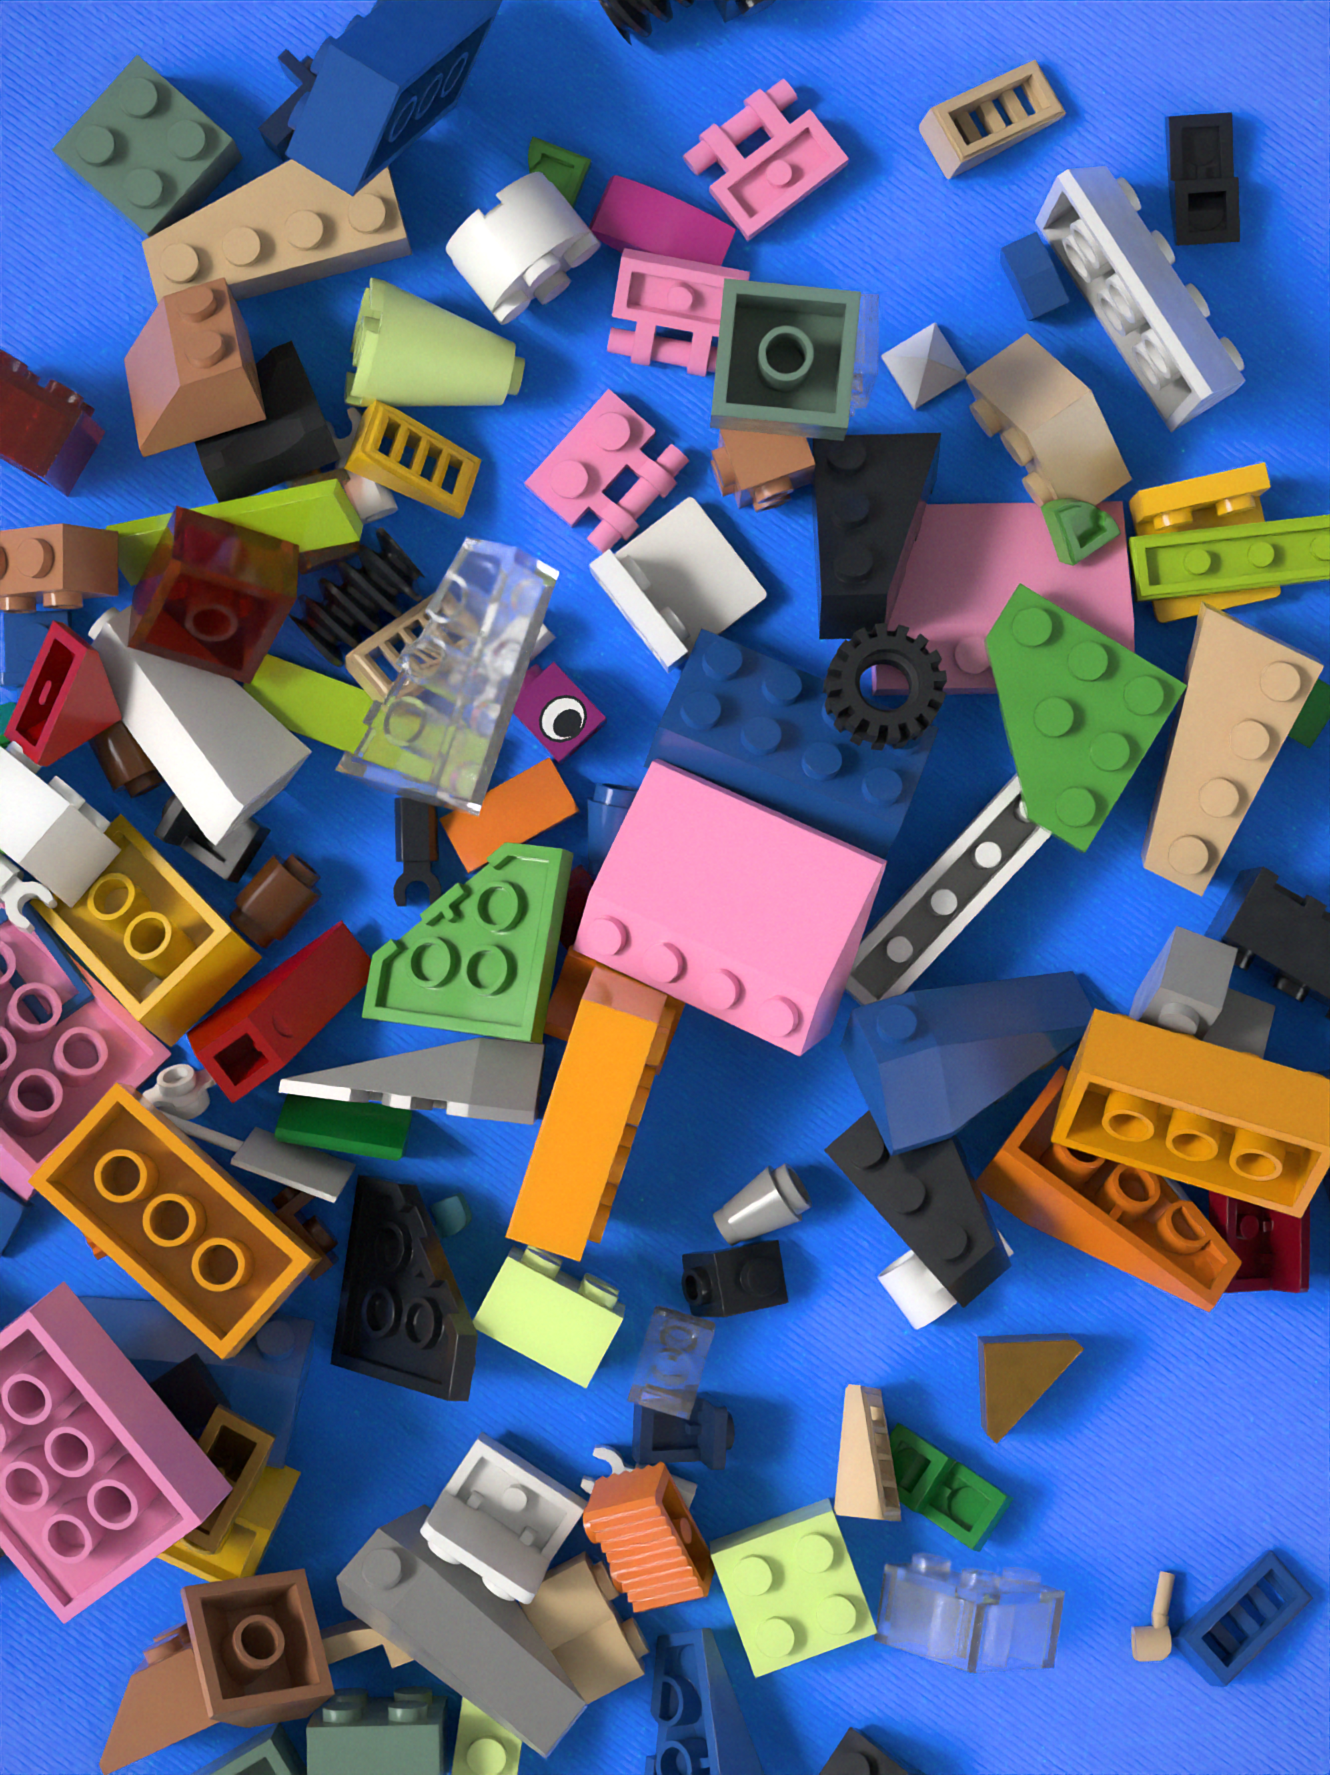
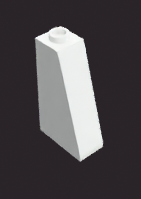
[88,597,312,846]

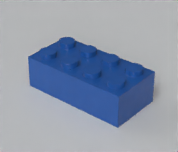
[285,0,503,196]
[643,629,939,860]

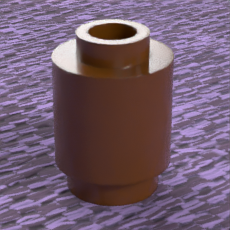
[88,720,165,799]
[229,853,322,949]

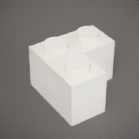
[0,741,121,908]

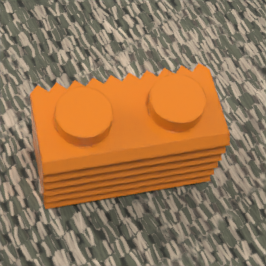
[583,1461,715,1613]

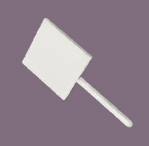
[159,1110,356,1203]

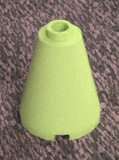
[344,277,525,407]

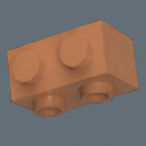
[710,429,816,513]
[0,523,118,614]

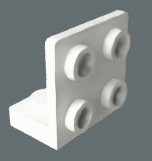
[589,497,766,674]

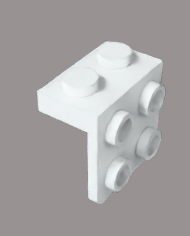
[420,1432,588,1604]

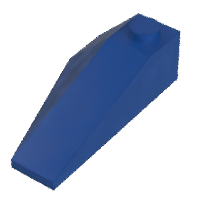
[840,971,1093,1156]
[644,1628,765,1775]

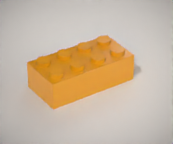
[505,962,676,1262]
[1050,1009,1330,1218]
[27,1082,322,1360]

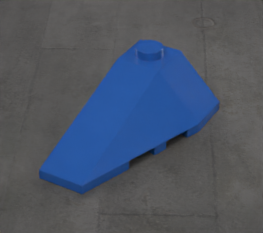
[77,1296,315,1469]

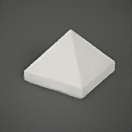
[881,322,968,410]

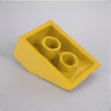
[29,814,262,1047]

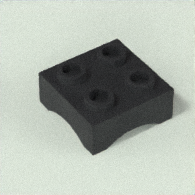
[194,340,341,503]

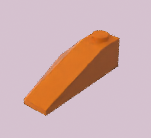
[976,1066,1242,1312]

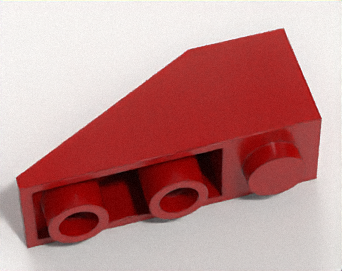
[186,920,371,1104]

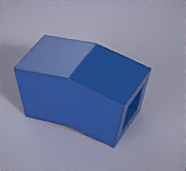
[1000,231,1070,320]

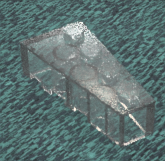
[335,537,559,816]

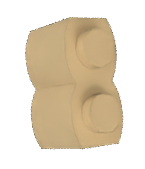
[519,1551,650,1704]

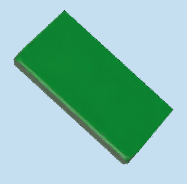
[274,1093,413,1161]

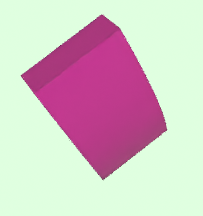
[588,175,736,266]

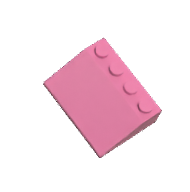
[871,501,1135,696]
[573,758,887,1056]
[0,903,172,1203]
[0,1281,233,1624]

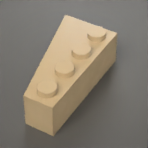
[141,159,412,304]
[1141,601,1324,897]

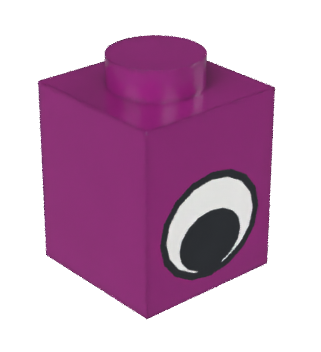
[507,662,607,765]

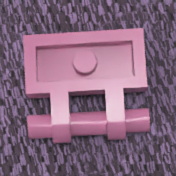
[682,79,849,241]
[607,248,750,377]
[524,389,689,554]

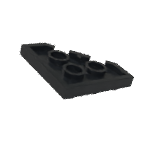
[330,1174,478,1402]

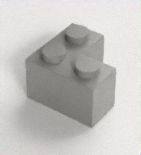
[1129,926,1276,1059]

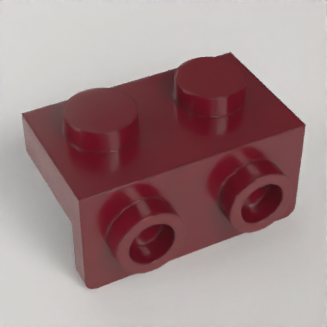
[1209,1190,1310,1293]

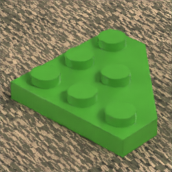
[983,583,1187,853]
[362,842,574,1044]

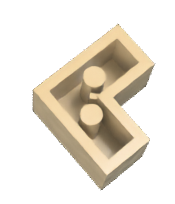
[965,333,1132,507]

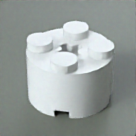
[446,172,601,325]

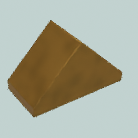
[977,1333,1084,1444]
[184,1404,277,1553]

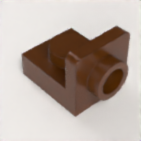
[271,1186,340,1281]

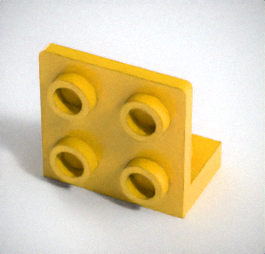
[1128,462,1281,624]

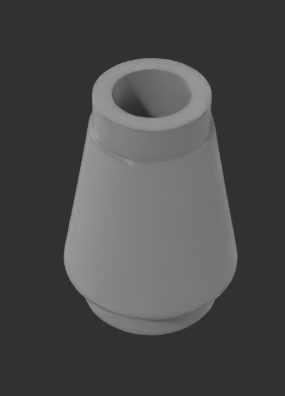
[713,1163,812,1246]

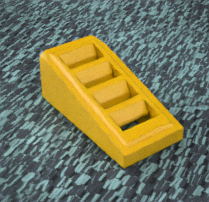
[344,400,482,519]

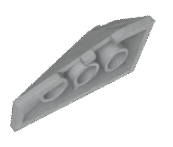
[279,1036,547,1125]
[336,1504,587,1759]

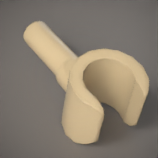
[1131,1571,1175,1662]

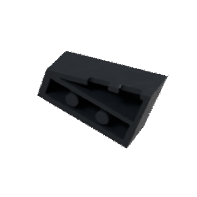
[811,433,941,640]
[1204,866,1330,1021]
[824,1110,1012,1308]

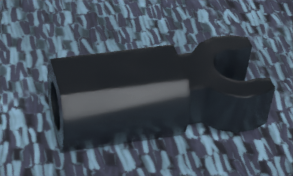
[393,797,443,907]

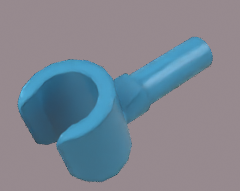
[429,1192,472,1241]

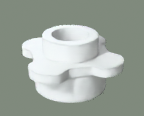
[142,1064,216,1120]

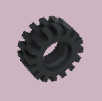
[823,623,947,751]

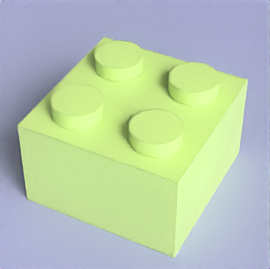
[472,1245,625,1388]
[710,1498,878,1678]

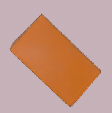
[439,757,581,874]

